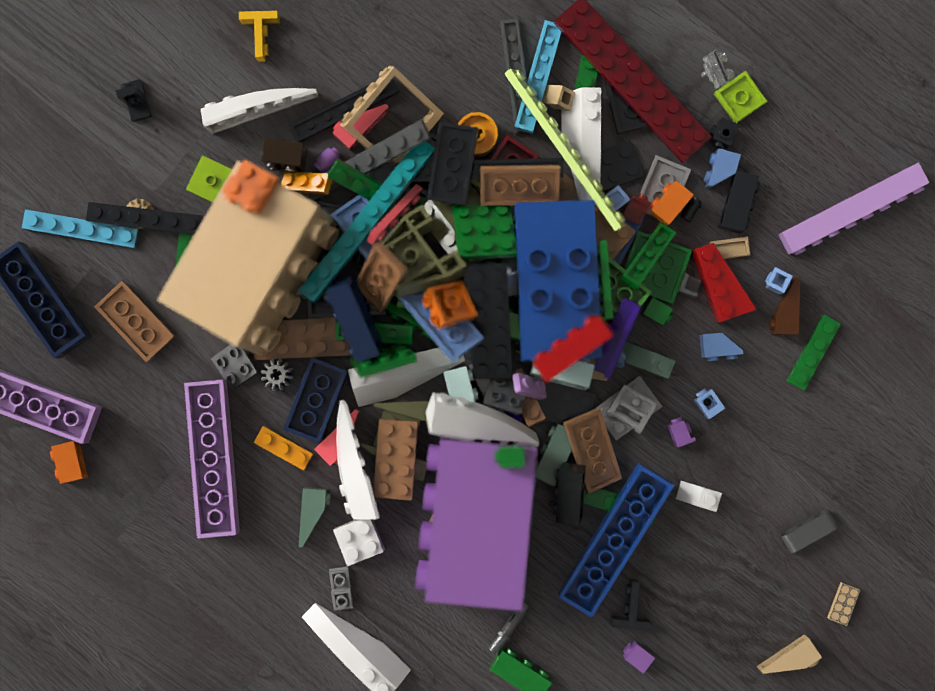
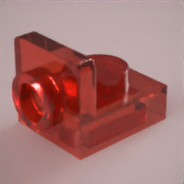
[623,193,651,225]

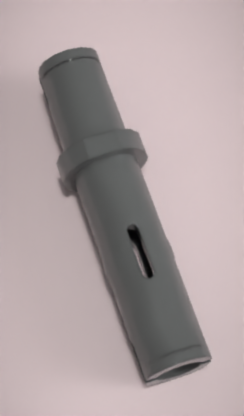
[488,601,531,655]

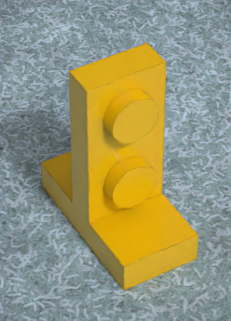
[239,11,280,62]

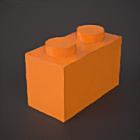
[649,180,694,226]
[50,441,88,484]

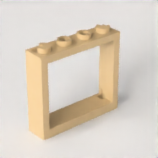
[340,66,444,163]

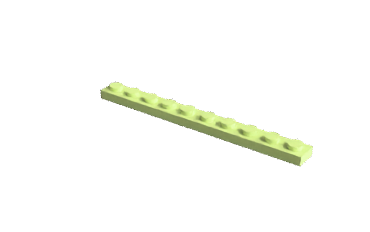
[504,69,626,231]

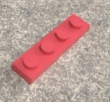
[367,184,423,245]

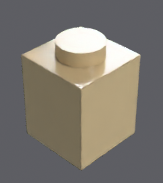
[542,85,575,110]

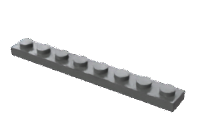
[297,120,432,202]

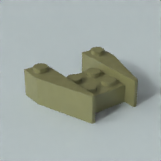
[381,205,466,297]
[362,401,429,481]

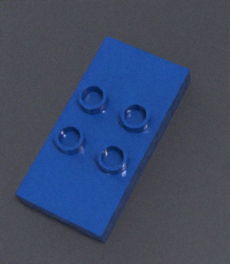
[514,200,602,362]

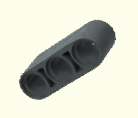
[781,509,839,553]

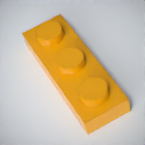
[281,171,332,195]
[253,426,314,471]

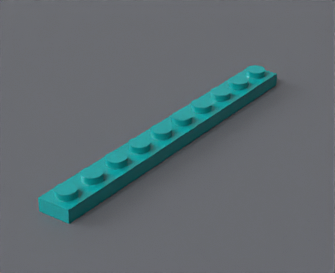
[298,142,435,304]

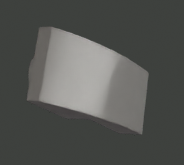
[329,567,353,610]

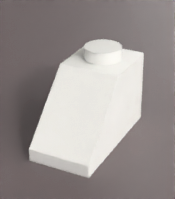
[675,481,722,512]

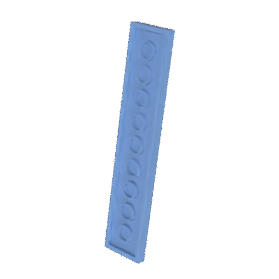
[331,195,484,363]

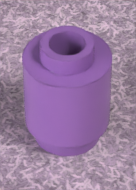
[313,147,342,173]

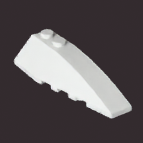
[561,87,601,206]
[201,88,319,134]
[348,348,465,407]
[426,393,539,446]
[336,400,379,519]
[302,603,411,691]

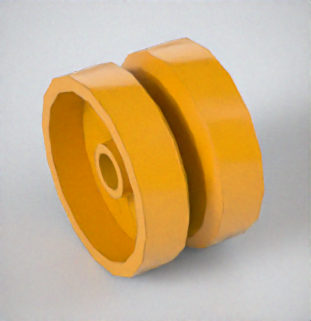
[458,112,498,159]

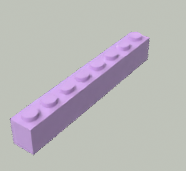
[778,163,929,255]

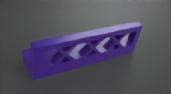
[594,297,642,379]

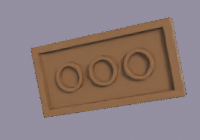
[481,165,560,206]
[356,241,407,313]
[94,281,176,363]
[563,408,622,494]
[373,419,419,500]

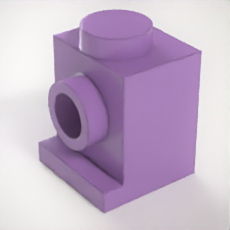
[667,416,696,447]

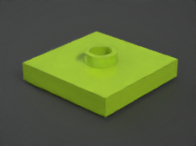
[713,71,768,124]
[186,155,233,202]

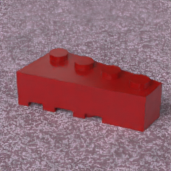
[692,243,757,322]
[533,314,615,383]

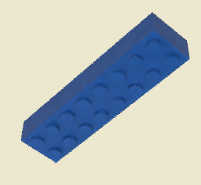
[558,462,674,617]

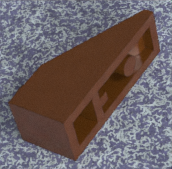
[769,277,801,335]

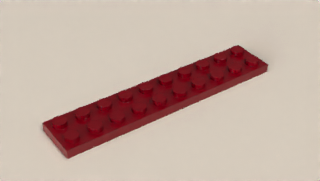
[554,0,712,164]

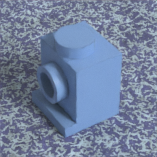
[765,267,793,295]
[694,388,725,419]

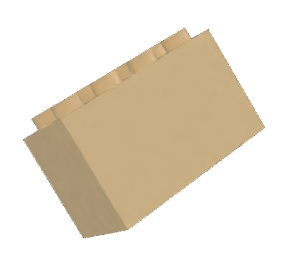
[157,161,339,356]

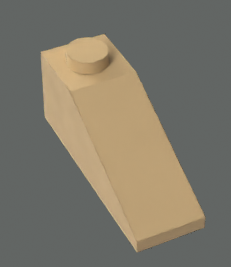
[757,635,822,674]

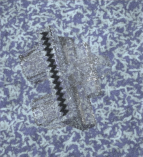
[701,50,735,89]

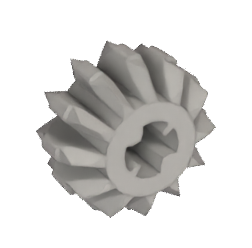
[261,359,294,391]

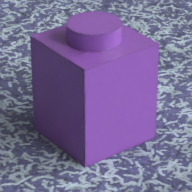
[623,640,655,674]

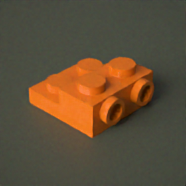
[222,159,280,214]
[422,280,478,330]

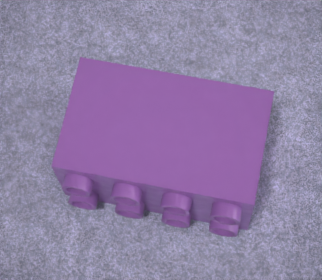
[415,436,537,611]

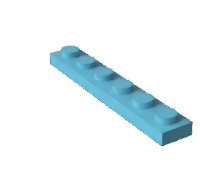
[514,20,561,134]
[22,209,140,249]

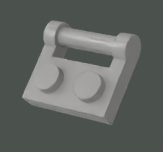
[606,384,658,434]

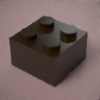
[261,138,308,173]

